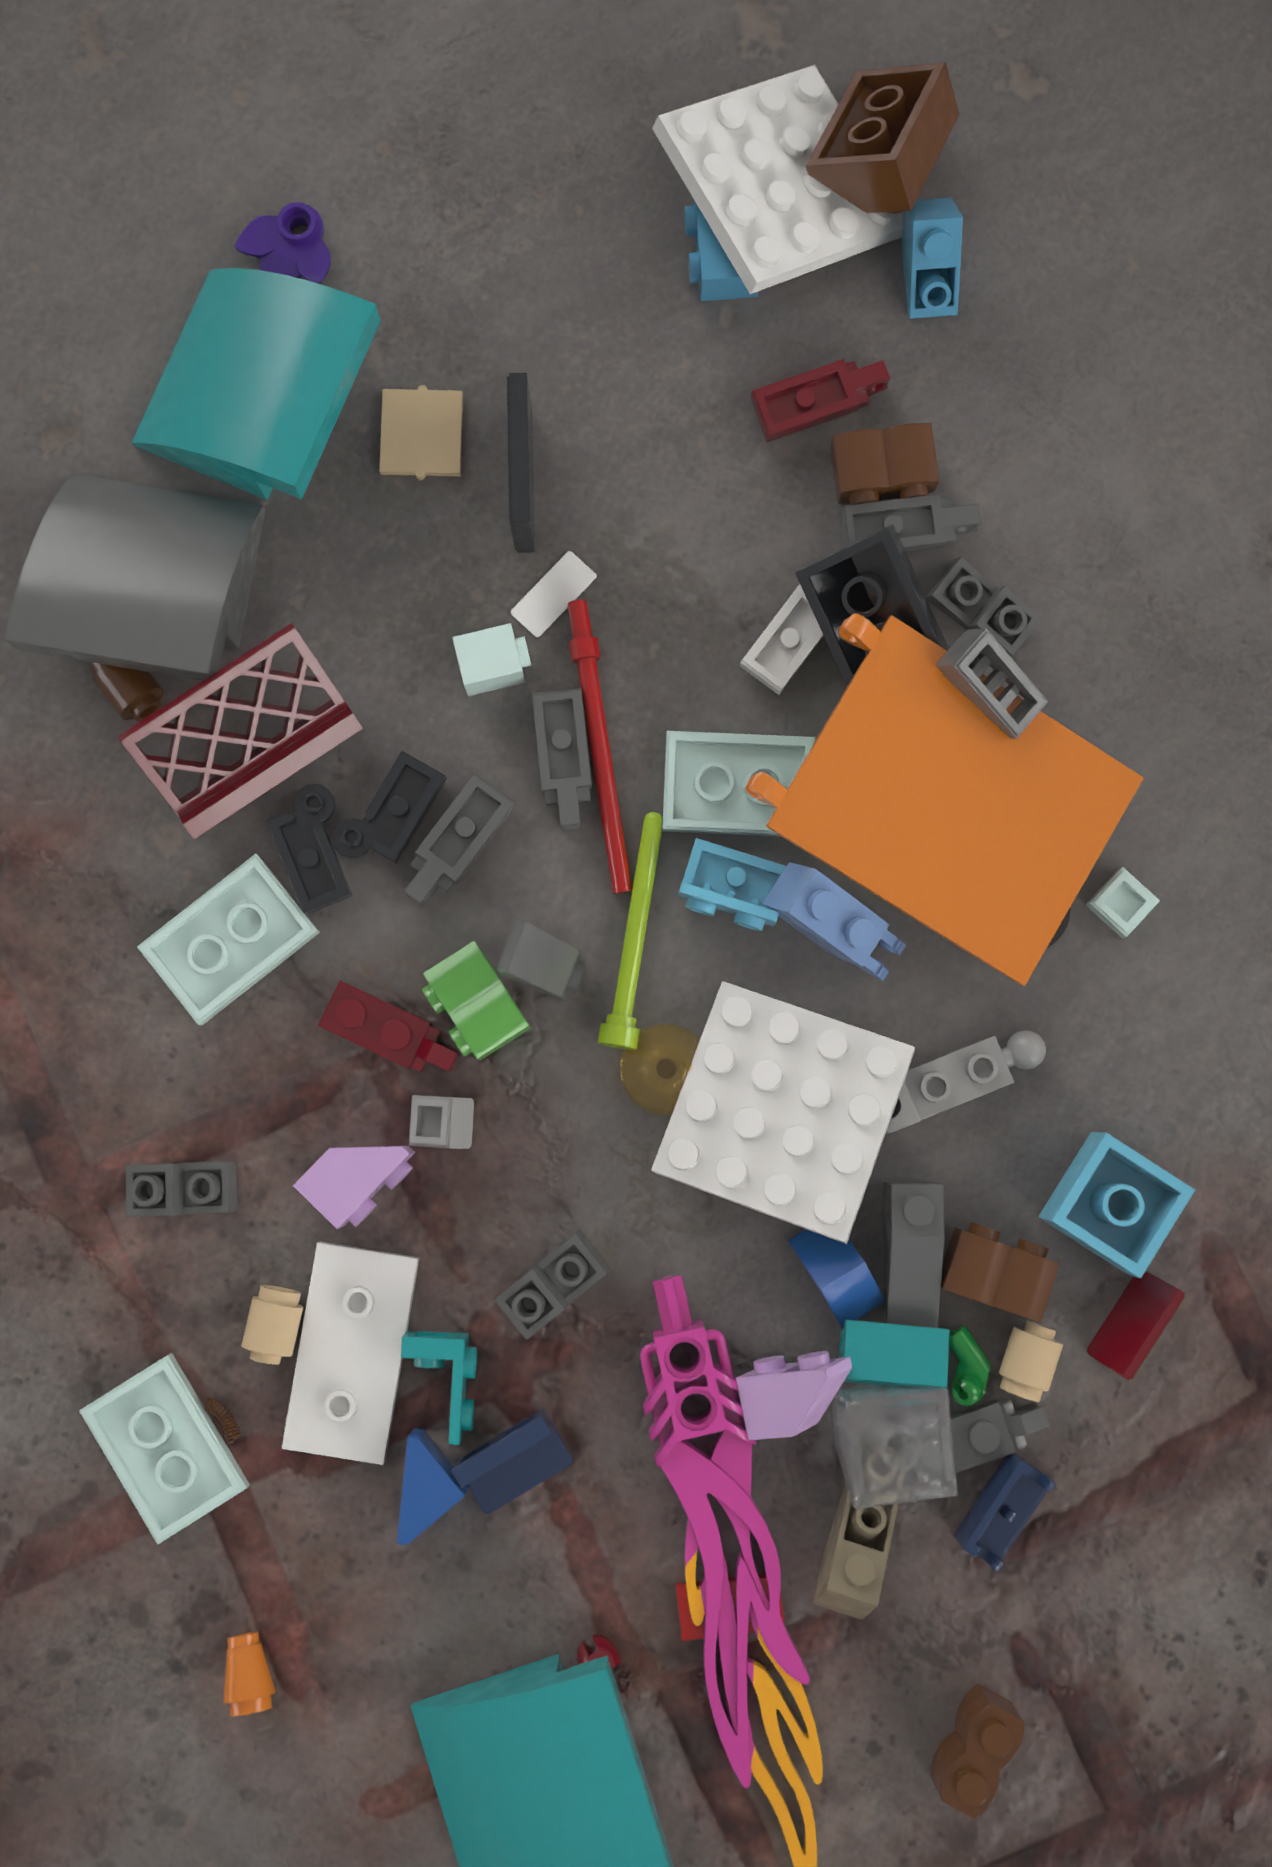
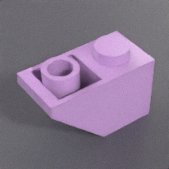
[293,1146,415,1229]
[736,1351,852,1440]

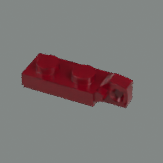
[751,359,890,442]
[318,980,459,1072]

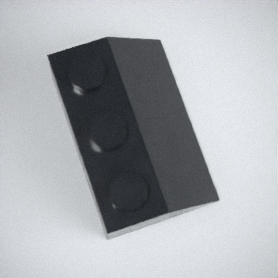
[795,524,949,687]

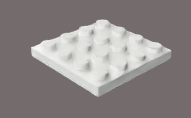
[652,65,903,294]
[651,981,915,1244]

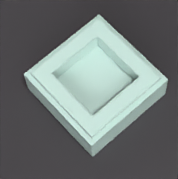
[1086,867,1160,939]

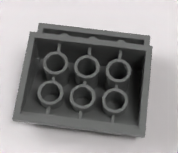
[4,473,266,681]

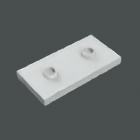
[282,1241,420,1465]

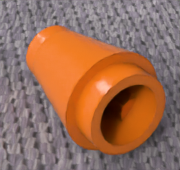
[223,1631,276,1717]

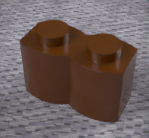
[830,423,939,505]
[941,1222,1060,1322]
[931,1684,1024,1819]

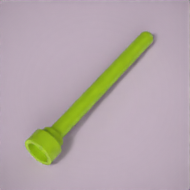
[597,812,663,1050]

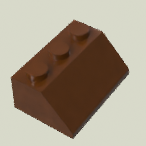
[805,62,959,214]

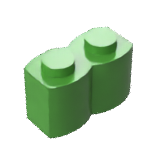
[422,940,531,1061]

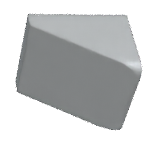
[409,1095,474,1149]

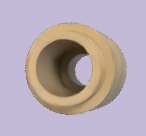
[241,1285,303,1365]
[999,1320,1063,1402]

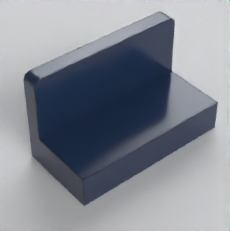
[451,1407,573,1514]

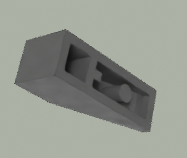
[497,918,586,1000]
[883,1182,944,1328]

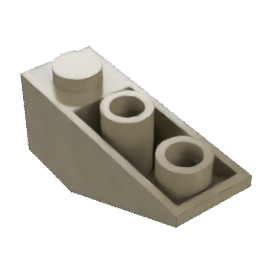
[812,1438,908,1620]

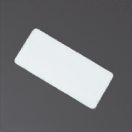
[511,551,596,637]

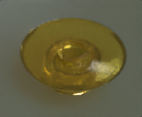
[621,1024,700,1114]

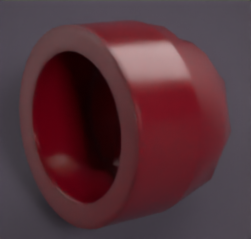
[576,1635,622,1668]

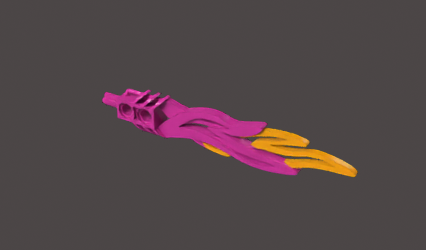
[640,1274,823,1867]

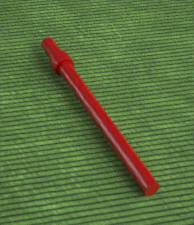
[568,599,632,894]

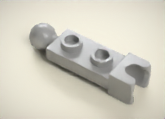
[886,1030,1046,1134]

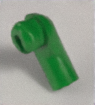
[949,1325,991,1406]

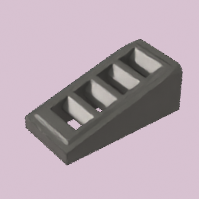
[936,628,1048,739]

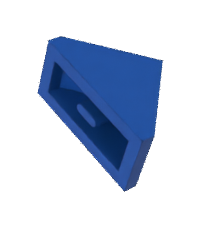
[788,1229,885,1328]
[397,1428,469,1545]

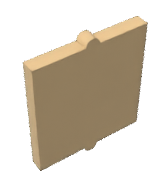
[379,385,463,480]

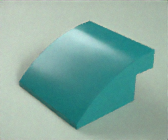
[132,268,381,500]
[410,1654,674,1867]

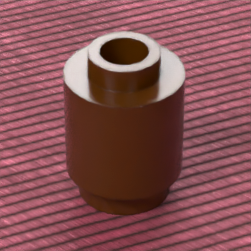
[91,662,164,721]

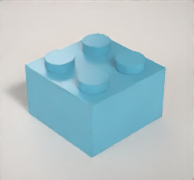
[1038,1132,1195,1279]

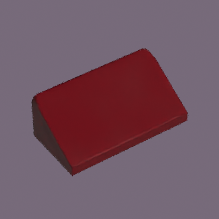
[1086,1271,1185,1381]

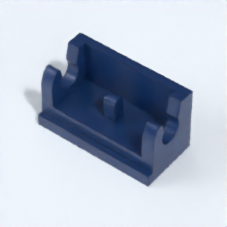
[953,1453,1056,1572]

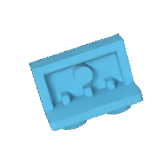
[678,838,786,931]

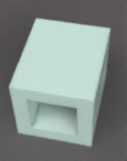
[452,623,532,696]

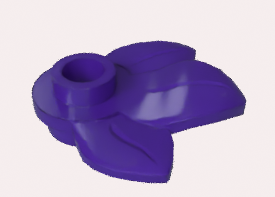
[235,202,331,284]

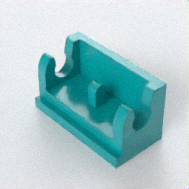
[839,1320,949,1391]

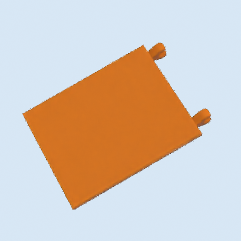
[745,614,1144,986]

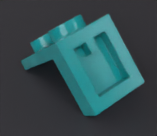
[401,1330,477,1445]

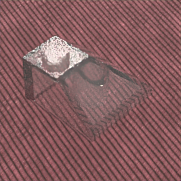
[831,1385,957,1509]

